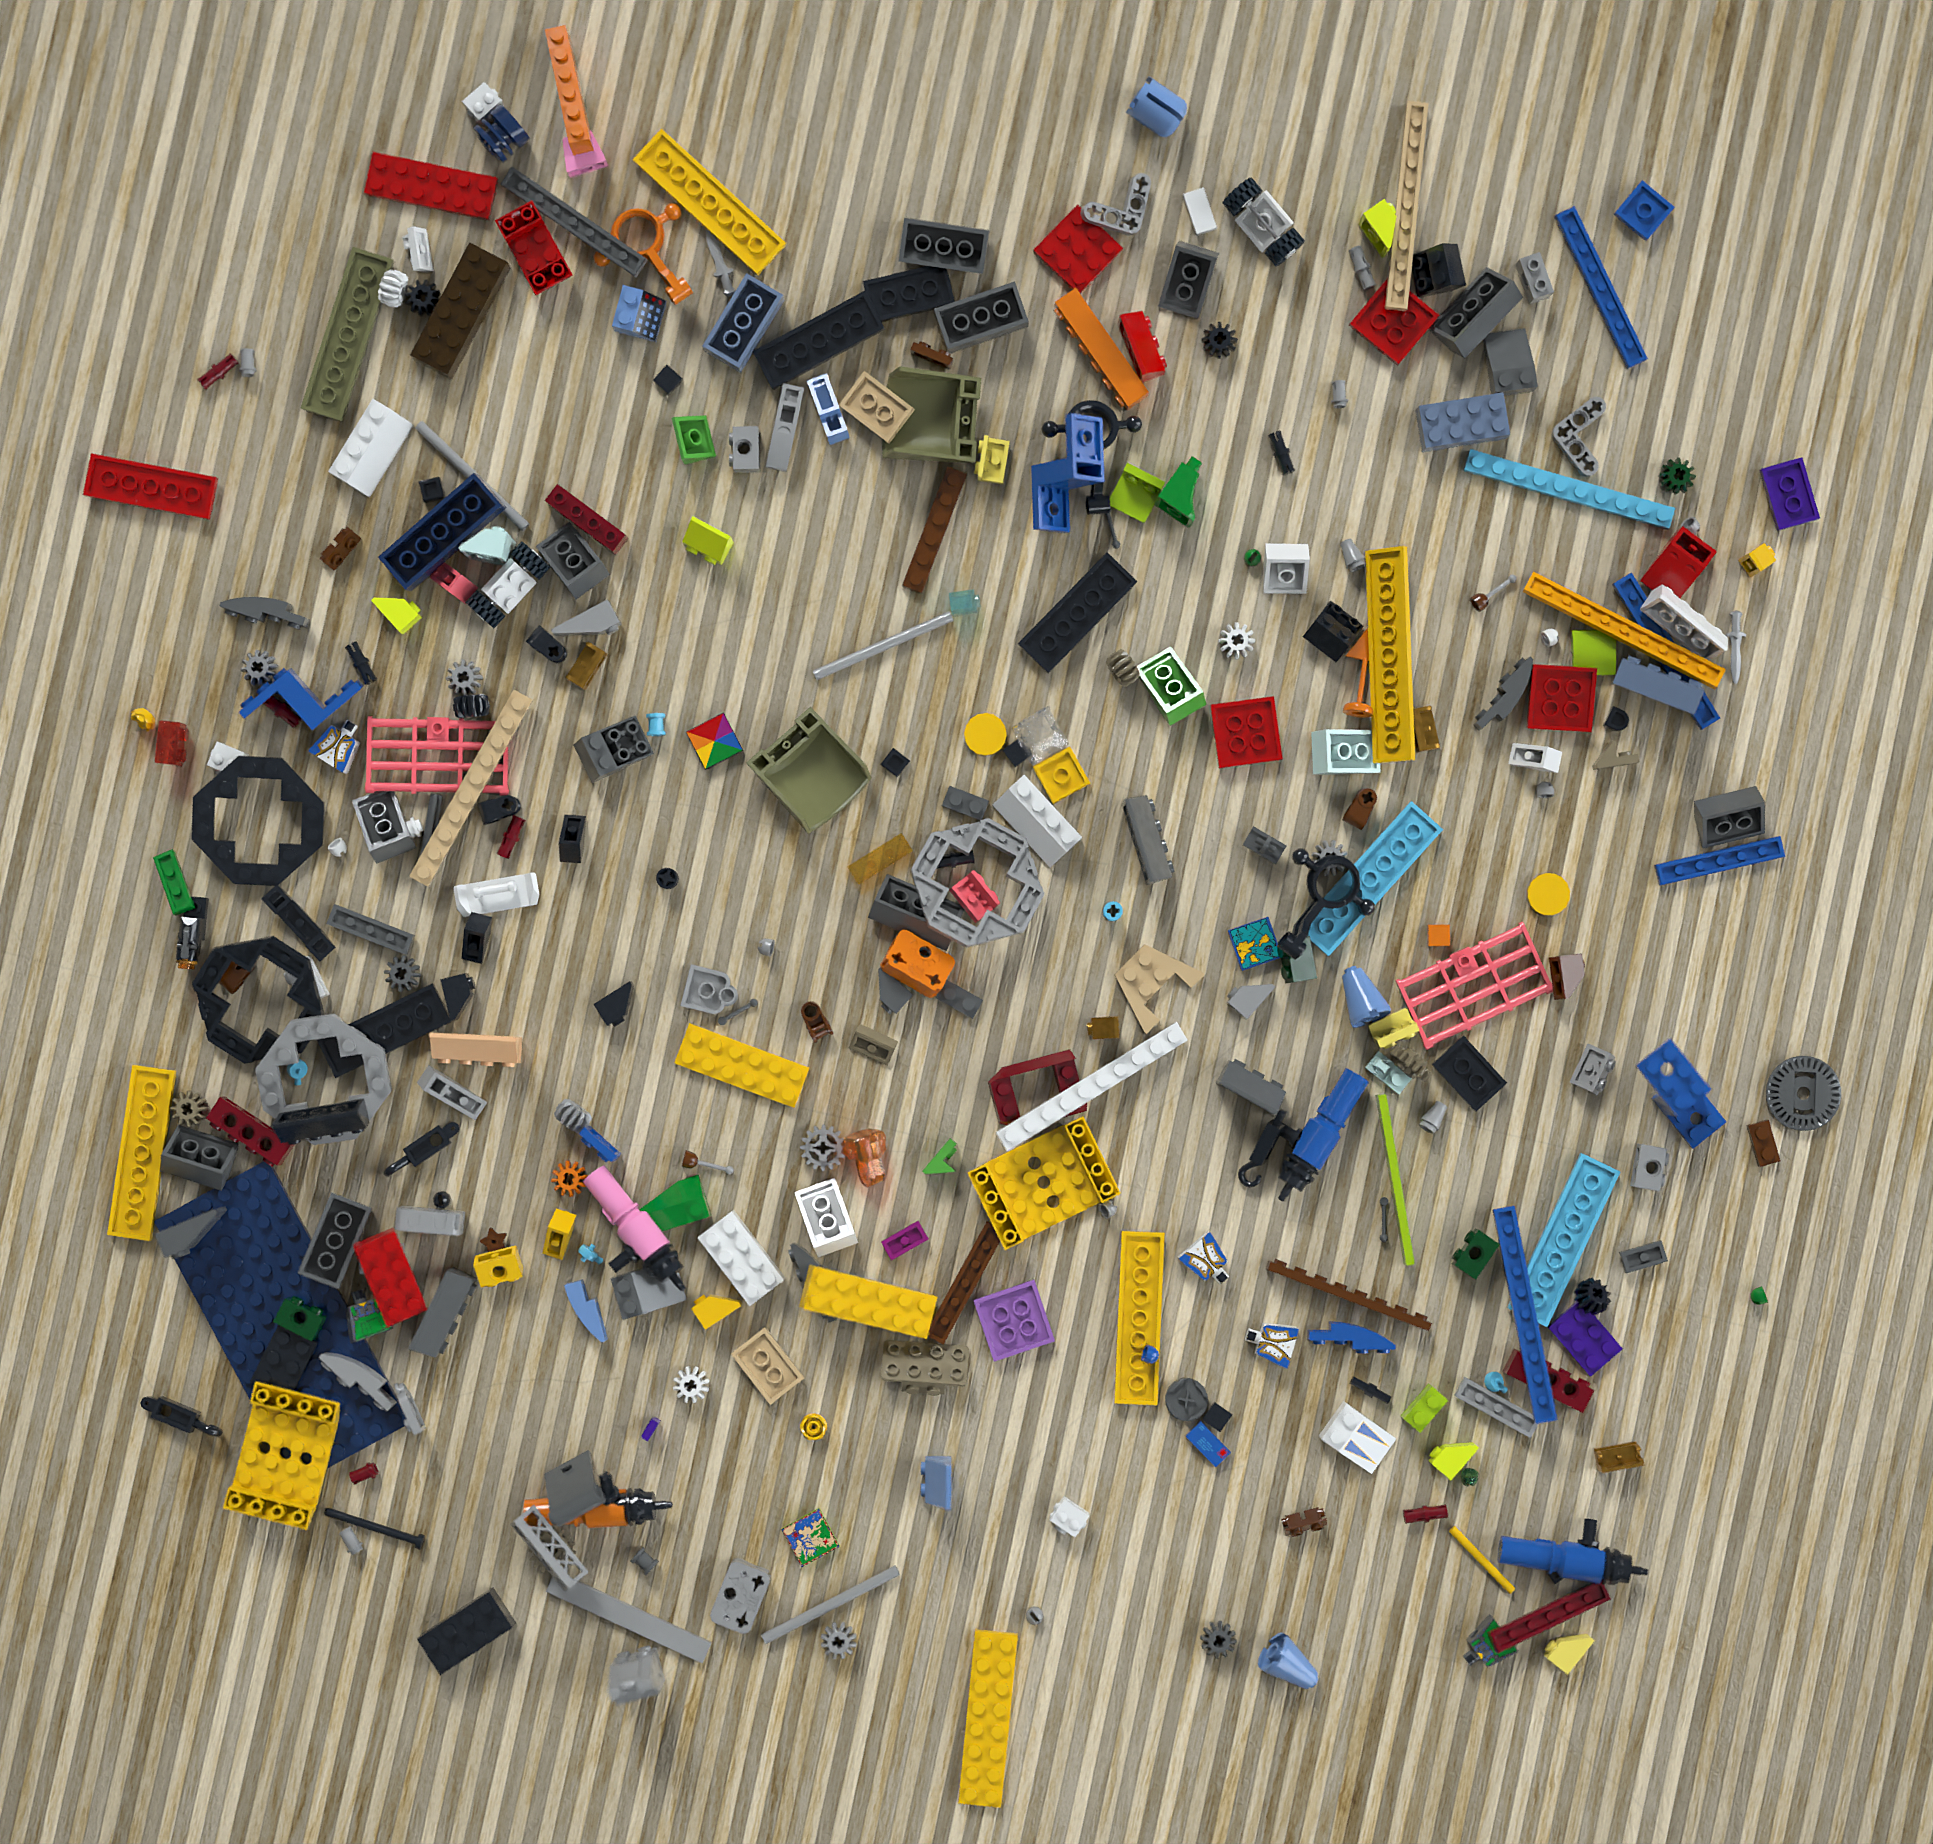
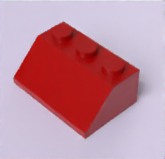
[1118,311,1167,383]

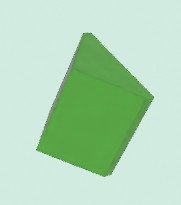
[672,415,716,465]

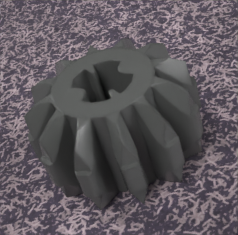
[384,955,421,992]
[1200,1620,1237,1658]

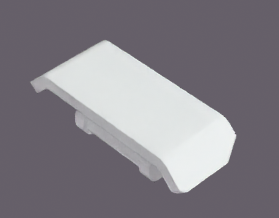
[453,872,539,917]

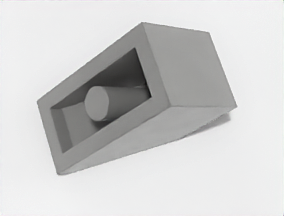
[1226,984,1275,1019]

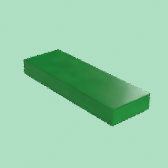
[153,849,195,916]

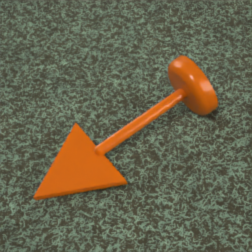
[1343,628,1373,718]

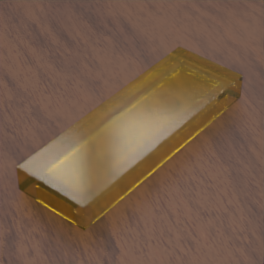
[847,833,913,885]

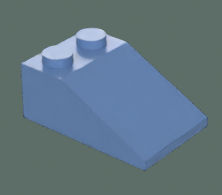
[921,1456,951,1509]

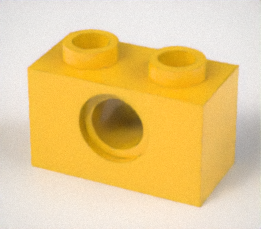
[473,1245,523,1287]

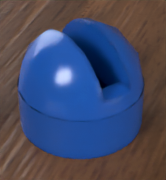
[1141,1345,1159,1363]

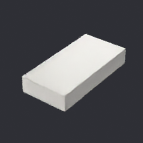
[1183,188,1217,236]

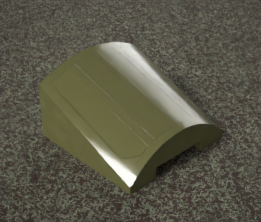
[882,367,981,463]
[746,707,872,834]

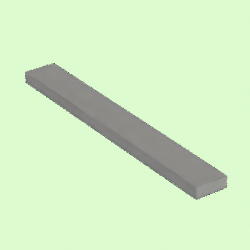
[546,1577,712,1663]

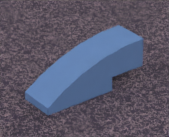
[807,373,850,445]
[564,1279,608,1342]

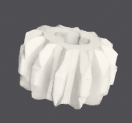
[378,270,409,307]
[1218,622,1255,659]
[673,1366,709,1403]

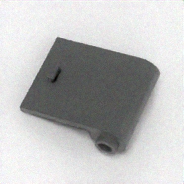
[544,1450,606,1527]

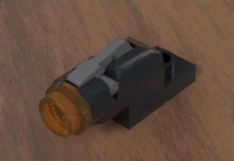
[175,896,209,970]

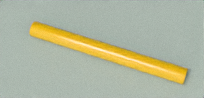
[1449,1526,1515,1594]

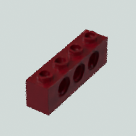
[544,484,628,555]
[206,1096,295,1166]
[1503,1349,1595,1413]

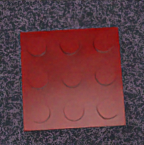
[1033,204,1123,294]
[1349,278,1440,366]
[1526,664,1597,732]
[1210,696,1283,769]

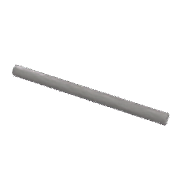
[415,421,529,531]
[813,611,953,680]
[761,1565,900,1644]

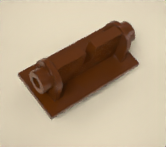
[319,527,362,571]
[1281,1507,1327,1537]

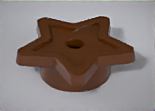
[480,1227,507,1252]

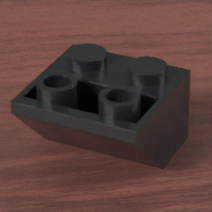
[1412,243,1466,298]
[1303,600,1364,663]

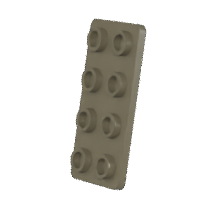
[881,1340,969,1396]

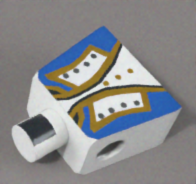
[309,720,360,774]
[1178,1231,1229,1285]
[1245,1323,1299,1369]

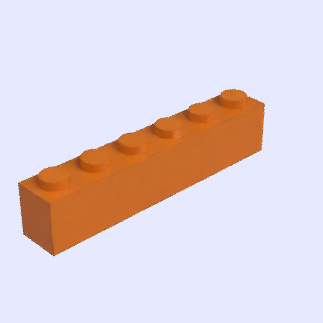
[545,25,594,155]
[1053,288,1149,410]

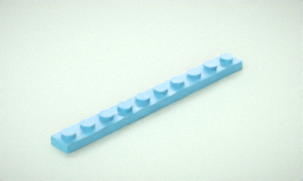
[1463,449,1675,530]

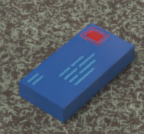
[1185,1421,1231,1467]

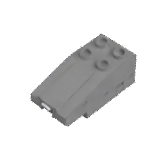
[608,1646,665,1705]

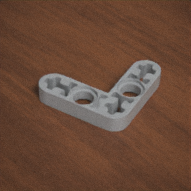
[1081,173,1151,235]
[1552,397,1606,477]

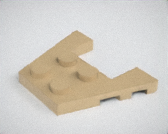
[1115,944,1205,1034]

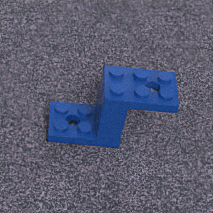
[1031,413,1105,533]
[239,668,364,730]
[1635,1039,1726,1149]

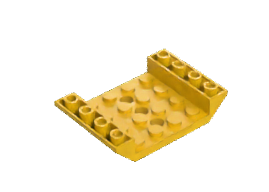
[967,1116,1121,1250]
[223,1381,340,1530]

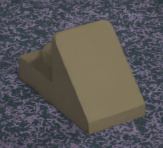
[1592,740,1639,770]

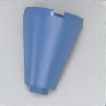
[1342,966,1391,1028]
[1258,1632,1318,1689]

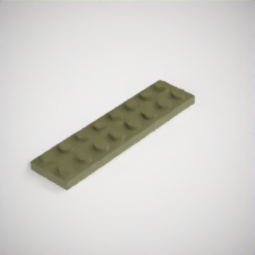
[301,247,395,422]

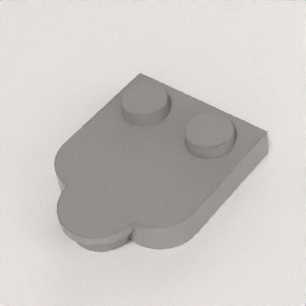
[680,964,738,1014]
[394,1382,426,1435]

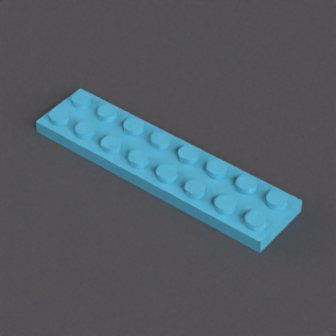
[1308,801,1443,956]
[1507,1153,1620,1327]

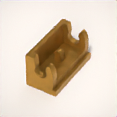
[565,642,608,690]
[1413,706,1441,753]
[1594,1441,1645,1473]

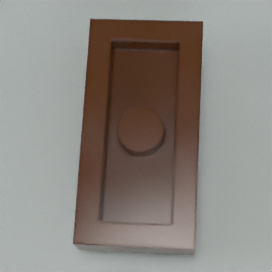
[910,341,953,370]
[1746,1120,1781,1167]

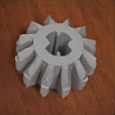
[241,650,278,687]
[446,660,483,696]
[1311,840,1348,876]
[554,1099,592,1133]
[821,1622,857,1659]

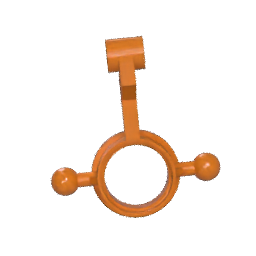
[594,203,693,305]

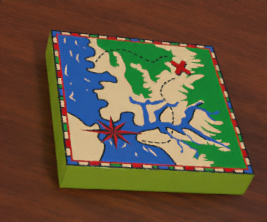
[781,1508,840,1567]

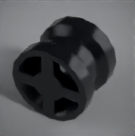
[656,868,679,889]

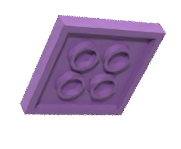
[973,1279,1055,1362]

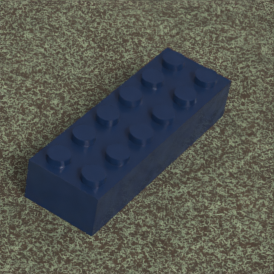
[378,473,507,591]

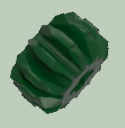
[1658,458,1696,495]

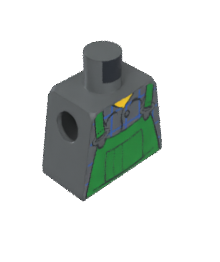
[345,1289,393,1344]
[1463,1614,1518,1667]

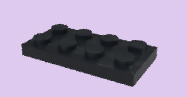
[863,266,955,322]

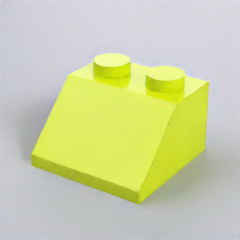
[1358,199,1397,259]
[682,516,734,565]

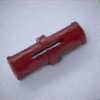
[197,353,239,390]
[262,695,302,729]
[496,815,526,859]
[1403,1504,1448,1524]

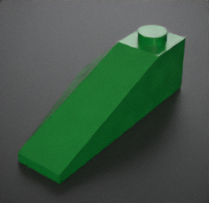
[639,1174,712,1232]

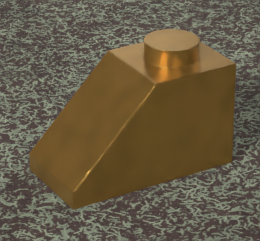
[1087,1016,1120,1039]

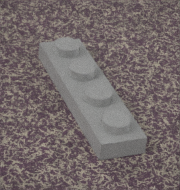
[1454,1377,1539,1438]

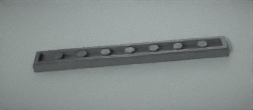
[501,166,648,278]

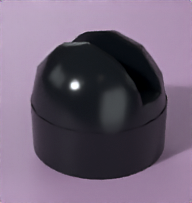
[433,1191,451,1209]

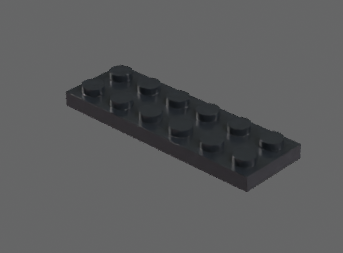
[753,291,886,390]
[1018,552,1138,674]
[317,983,452,1078]

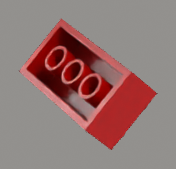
[353,1228,428,1327]

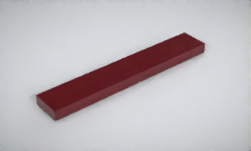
[1487,1582,1611,1653]

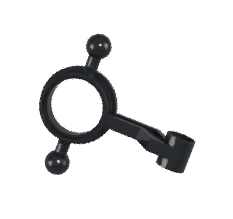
[1041,400,1142,515]
[1277,848,1375,960]

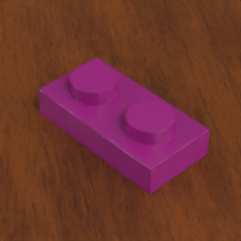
[881,1221,929,1261]

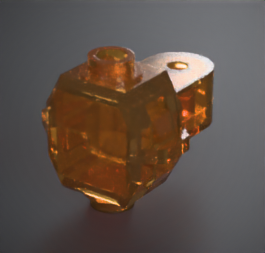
[842,1128,886,1187]

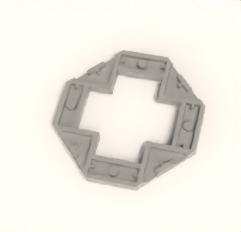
[911,818,1044,948]
[255,1014,392,1145]

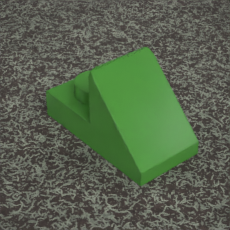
[922,1138,957,1174]

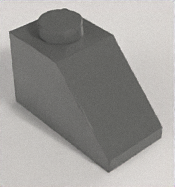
[878,967,913,1014]

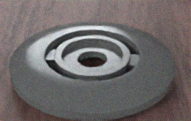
[1766,1056,1841,1131]

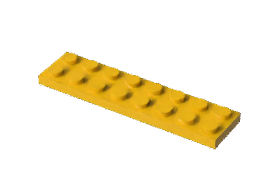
[633,128,786,276]
[107,1065,176,1241]
[1114,1231,1165,1405]
[958,1629,1018,1808]

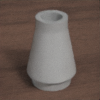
[1340,539,1366,572]
[1419,1101,1448,1134]

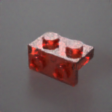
[155,720,189,767]

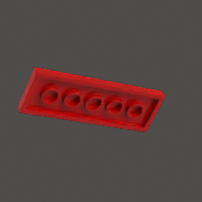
[364,152,498,221]
[83,453,218,520]

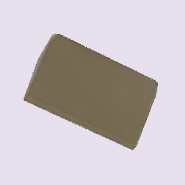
[849,1024,898,1065]

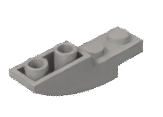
[765,383,804,472]
[319,1352,397,1411]

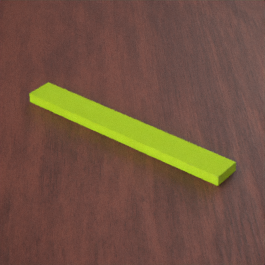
[1375,1094,1415,1266]

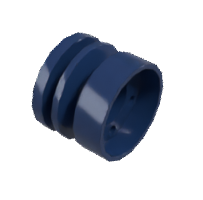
[473,104,530,163]

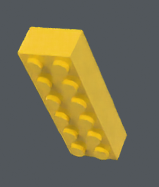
[799,1265,937,1339]

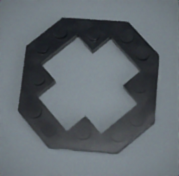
[191,755,325,886]
[192,936,325,1064]

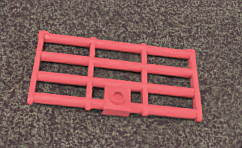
[365,716,509,796]
[1395,922,1553,1050]

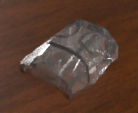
[1012,706,1069,766]

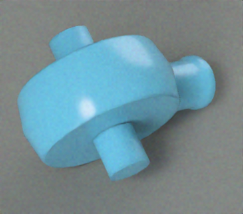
[287,1059,308,1086]
[578,1244,603,1264]
[1484,1372,1508,1394]

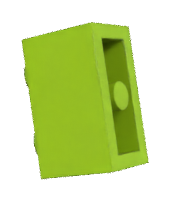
[1400,1383,1448,1433]

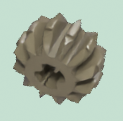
[1106,649,1140,687]
[170,1090,209,1127]

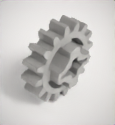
[800,1124,847,1171]

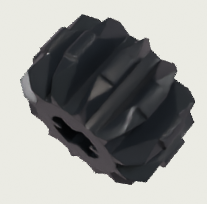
[405,280,441,317]
[1201,322,1238,359]
[453,694,490,718]
[1574,1277,1611,1316]

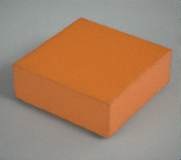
[1427,925,1450,946]

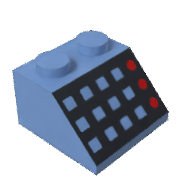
[612,285,667,342]

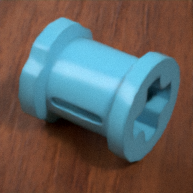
[646,713,666,736]
[1103,901,1123,921]

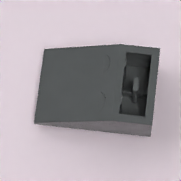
[573,715,654,783]

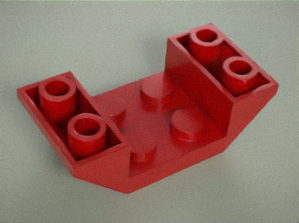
[495,200,573,296]

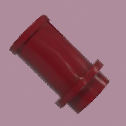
[349,1462,379,1485]

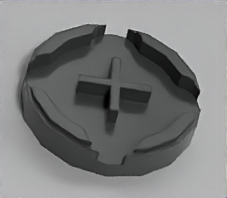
[1165,1378,1208,1421]

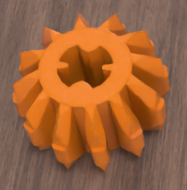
[551,1160,588,1197]

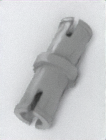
[1348,245,1376,291]

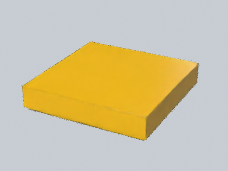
[1032,746,1091,804]

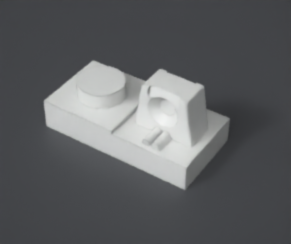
[402,226,433,273]

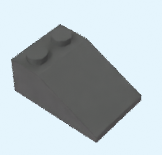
[1158,241,1219,319]
[1483,328,1538,396]
[535,521,610,599]
[352,791,416,864]
[155,1206,227,1259]
[611,1268,687,1320]

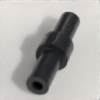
[1350,1376,1392,1404]

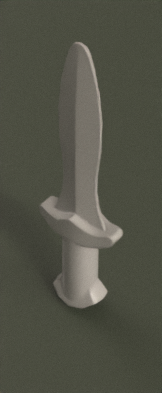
[706,229,736,296]
[1725,610,1746,684]

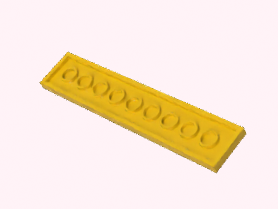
[1365,546,1415,763]

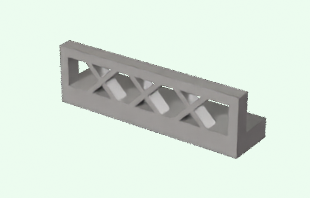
[511,1505,588,1591]

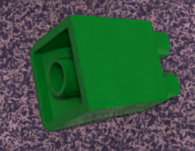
[1154,456,1202,528]

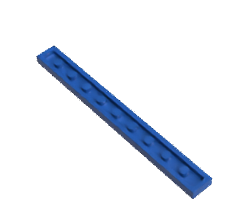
[1492,1206,1557,1424]

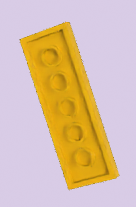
[674,1023,810,1108]

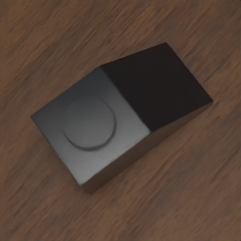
[559,815,586,863]
[461,912,492,964]
[440,973,475,1021]
[593,981,634,1027]

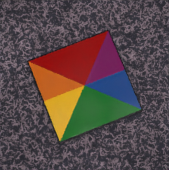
[686,712,744,770]

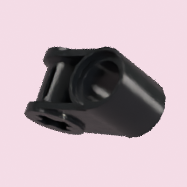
[525,625,567,663]
[477,795,521,825]

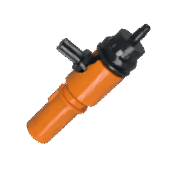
[523,1471,673,1528]

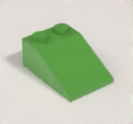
[1137,647,1207,726]

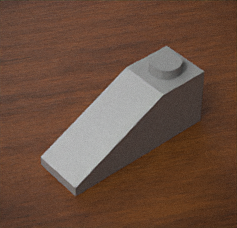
[551,599,622,636]
[417,1065,487,1120]

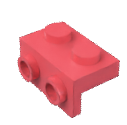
[949,870,1000,923]

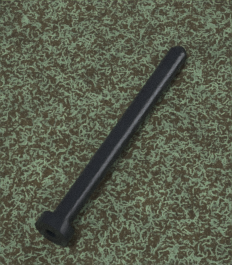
[324,1508,425,1550]

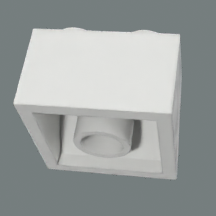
[1263,543,1310,594]

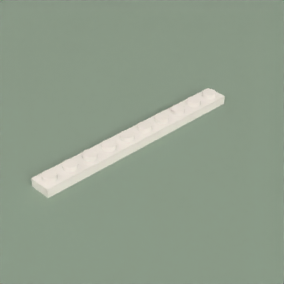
[995,1022,1188,1151]

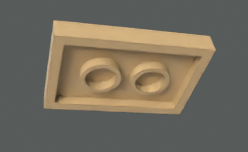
[839,371,915,444]
[731,1327,805,1405]

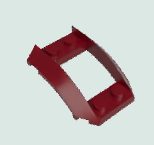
[988,1049,1087,1126]

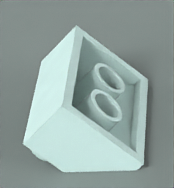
[459,526,516,566]

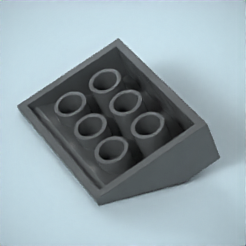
[1122,795,1175,885]

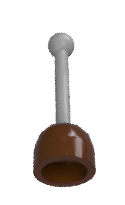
[1470,574,1517,612]
[682,1150,734,1175]

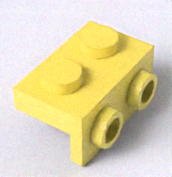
[974,435,1010,484]
[1368,1008,1420,1049]

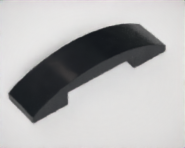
[261,884,336,962]

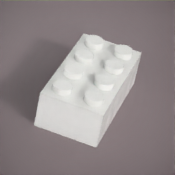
[698,1210,785,1306]

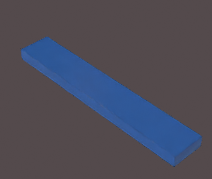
[1654,836,1785,886]

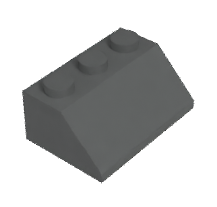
[1694,786,1765,849]
[1216,1059,1286,1115]
[160,1125,239,1191]

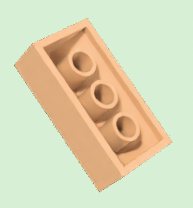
[430,1033,522,1067]

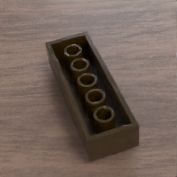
[410,242,511,380]

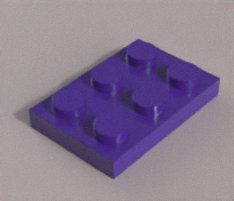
[1759,457,1820,531]
[1547,1301,1623,1377]

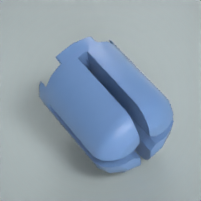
[1125,76,1187,137]

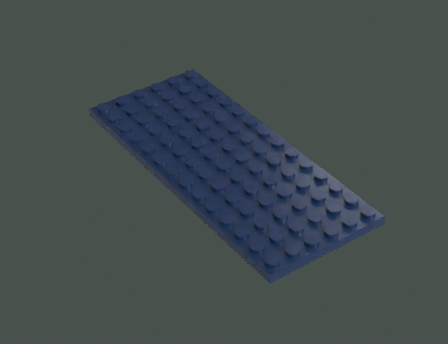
[154,1161,407,1469]

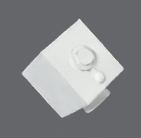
[462,82,504,126]
[207,742,249,778]
[1050,1496,1089,1537]

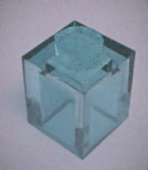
[949,589,981,617]

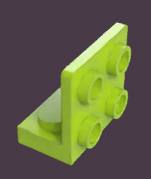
[1110,463,1165,523]

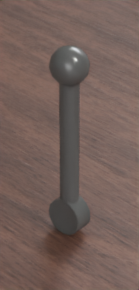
[1106,507,1121,549]
[718,999,758,1025]
[1379,1197,1389,1242]

